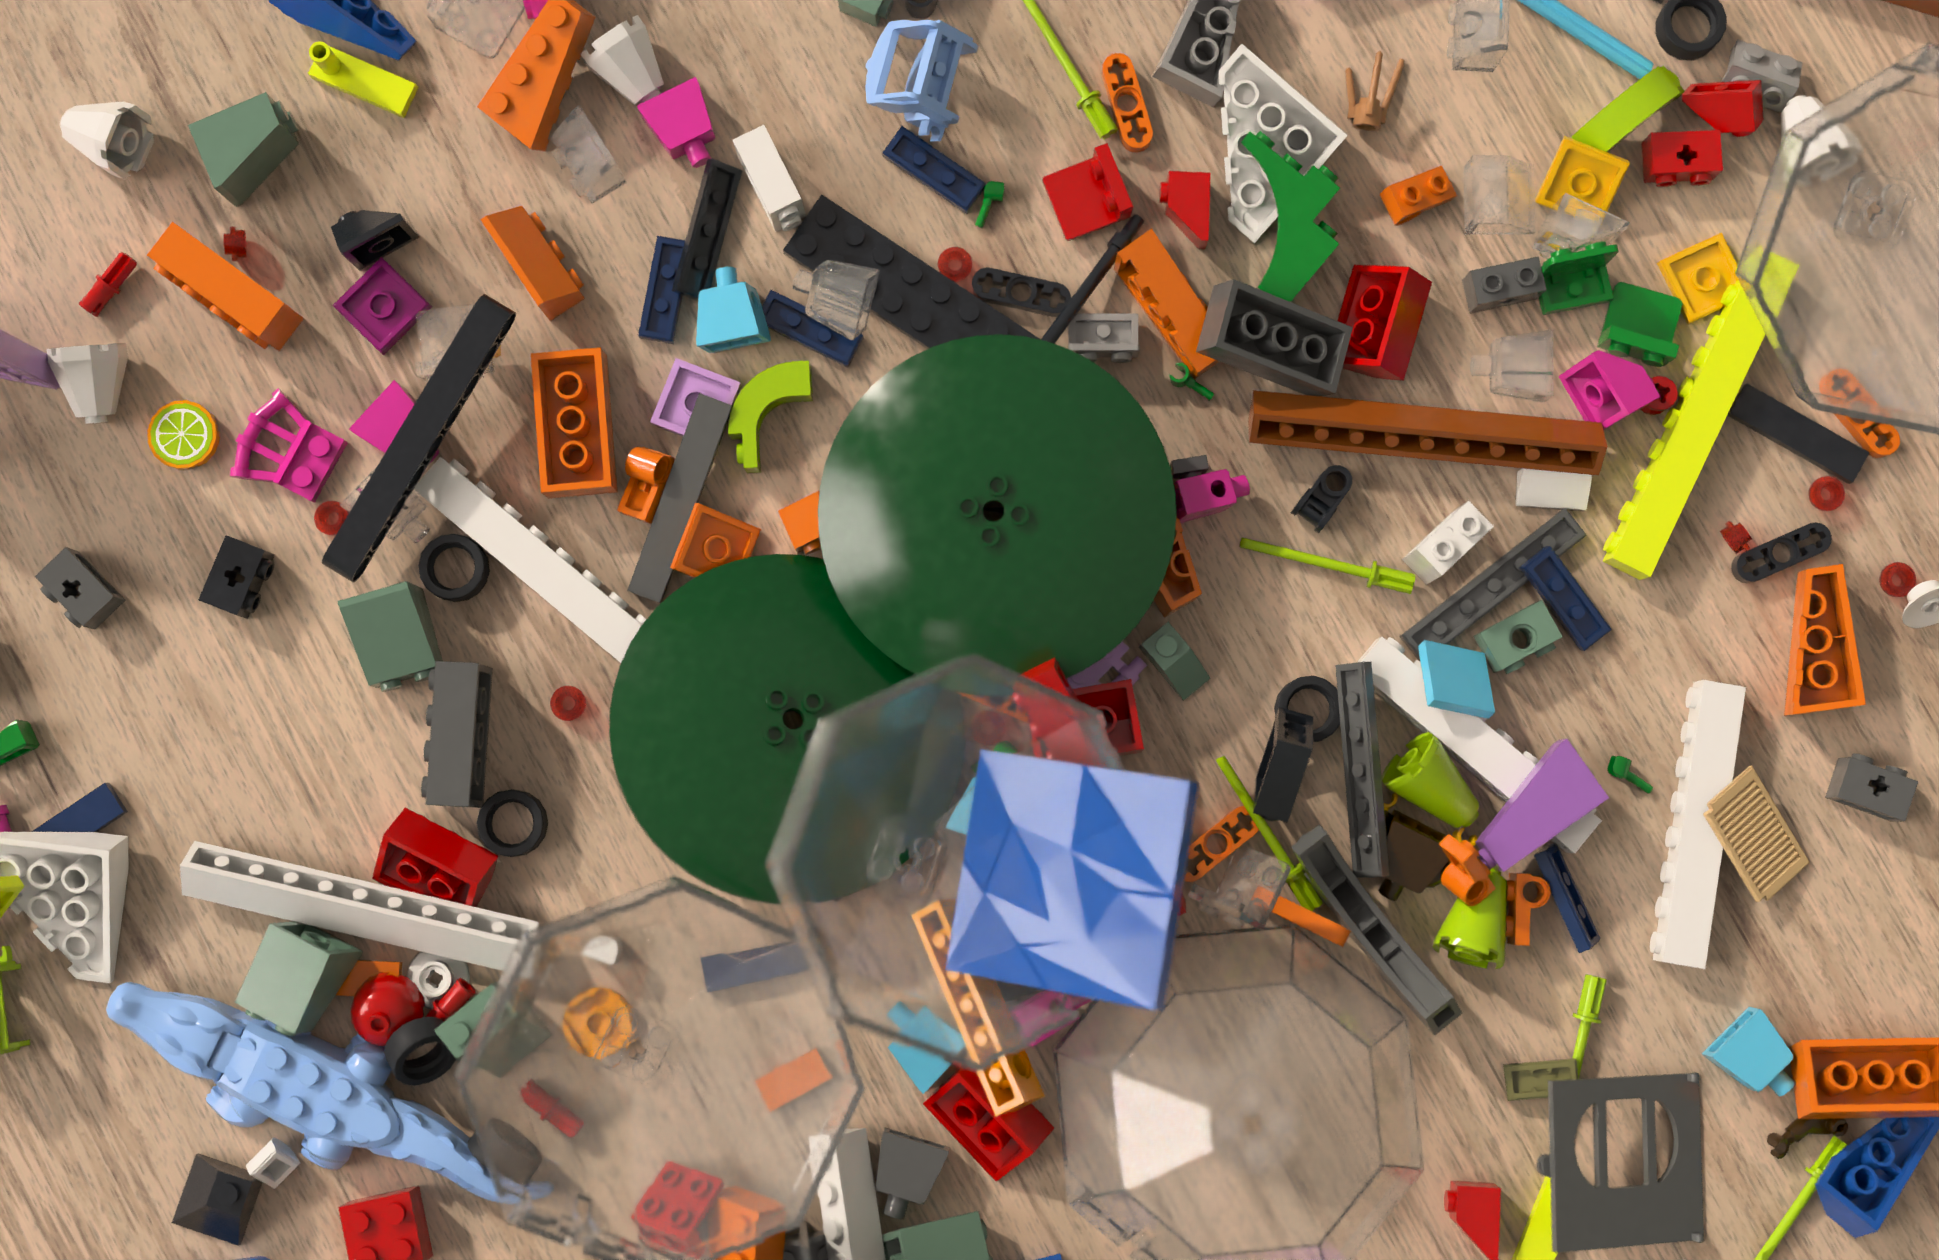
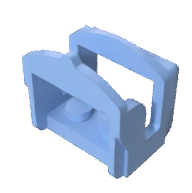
[865,20,978,142]

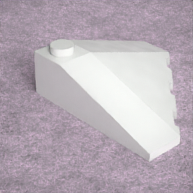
[1219,44,1348,243]
[0,832,129,983]

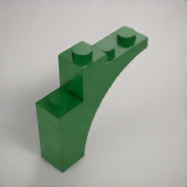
[1241,131,1340,302]

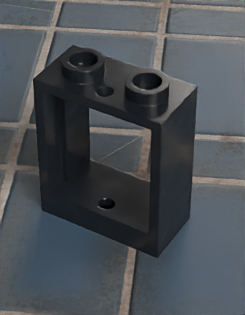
[1253,707,1313,823]

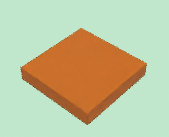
[670,503,761,578]

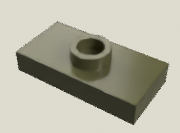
[1503,1058,1579,1101]

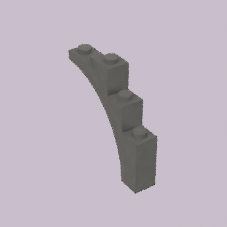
[1291,825,1462,1036]

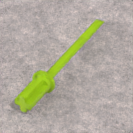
[1023,0,1118,140]
[1239,537,1415,594]
[1216,756,1323,911]
[1572,974,1607,1078]
[1754,1136,1848,1260]

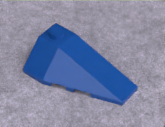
[269,0,416,60]
[1815,1117,1939,1238]

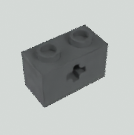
[1462,256,1546,313]
[35,547,126,630]
[1825,753,1919,822]

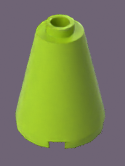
[1381,732,1479,828]
[1432,868,1507,969]

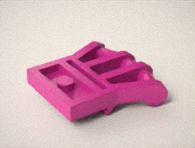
[230,388,348,503]

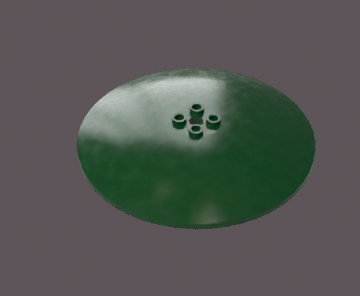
[818,334,1176,693]
[609,554,965,905]

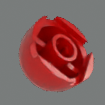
[350,973,425,1046]

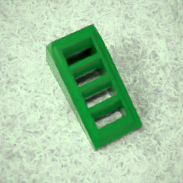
[0,720,40,766]

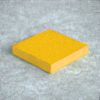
[1535,136,1630,227]
[1657,232,1740,325]

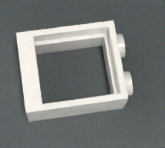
[733,125,806,232]
[1402,501,1494,585]

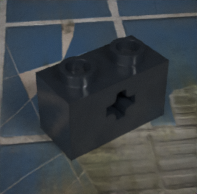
[198,535,275,619]

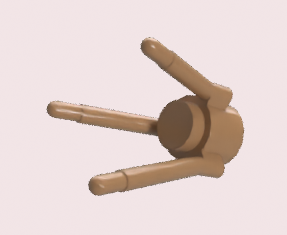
[1345,51,1405,131]

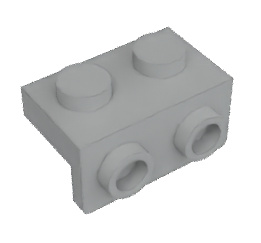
[1721,39,1802,113]
[1068,313,1140,363]

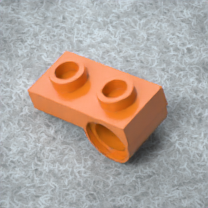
[1380,165,1457,226]
[617,446,675,524]
[1439,834,1496,906]
[1505,873,1550,946]

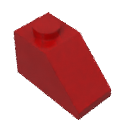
[1682,80,1764,137]
[1159,171,1211,249]
[1444,1181,1501,1260]

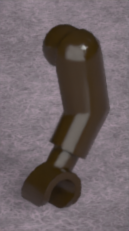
[1767,1118,1848,1159]

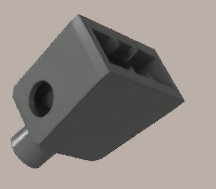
[875,1127,949,1219]

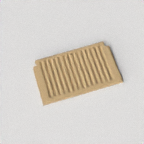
[1703,765,1810,902]

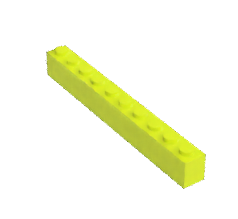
[1602,247,1798,580]

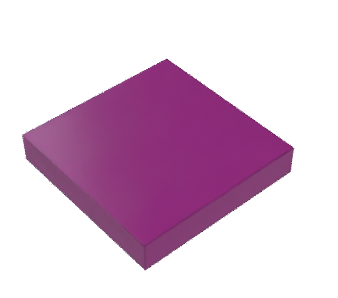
[332,257,432,355]

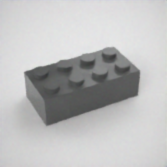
[1196,279,1353,397]
[421,661,493,808]

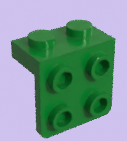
[1539,241,1619,315]
[1597,282,1682,367]

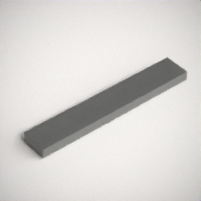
[627,393,733,603]
[1399,508,1587,661]
[1335,661,1390,878]

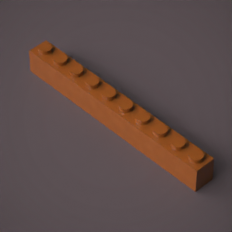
[1248,390,1607,475]

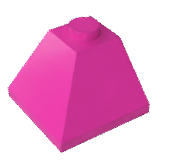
[1558,350,1661,430]

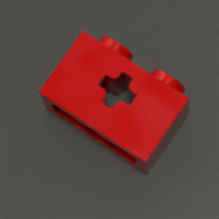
[1641,130,1723,187]

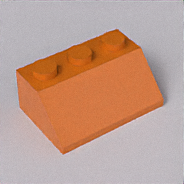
[480,206,585,321]

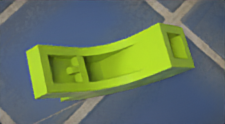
[1571,65,1685,153]
[728,361,813,473]

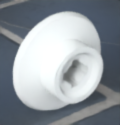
[1902,580,1939,628]
[407,951,470,1009]

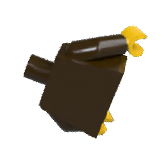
[1378,788,1477,901]

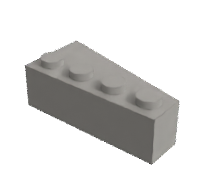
[1152,0,1241,107]

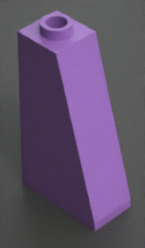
[1475,738,1609,872]

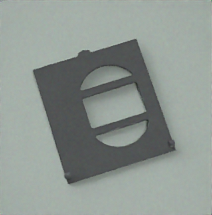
[1537,1072,1704,1253]

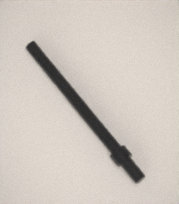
[1041,214,1144,344]

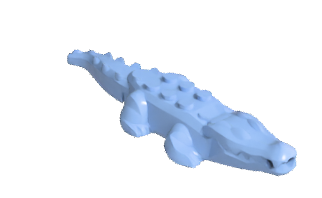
[106,982,553,1204]

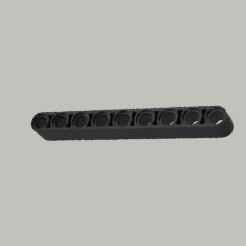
[322,294,516,583]

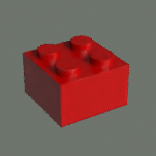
[338,1185,433,1260]

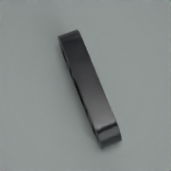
[972,268,1071,317]
[1731,522,1832,584]

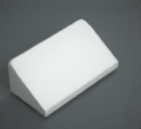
[1516,468,1592,511]

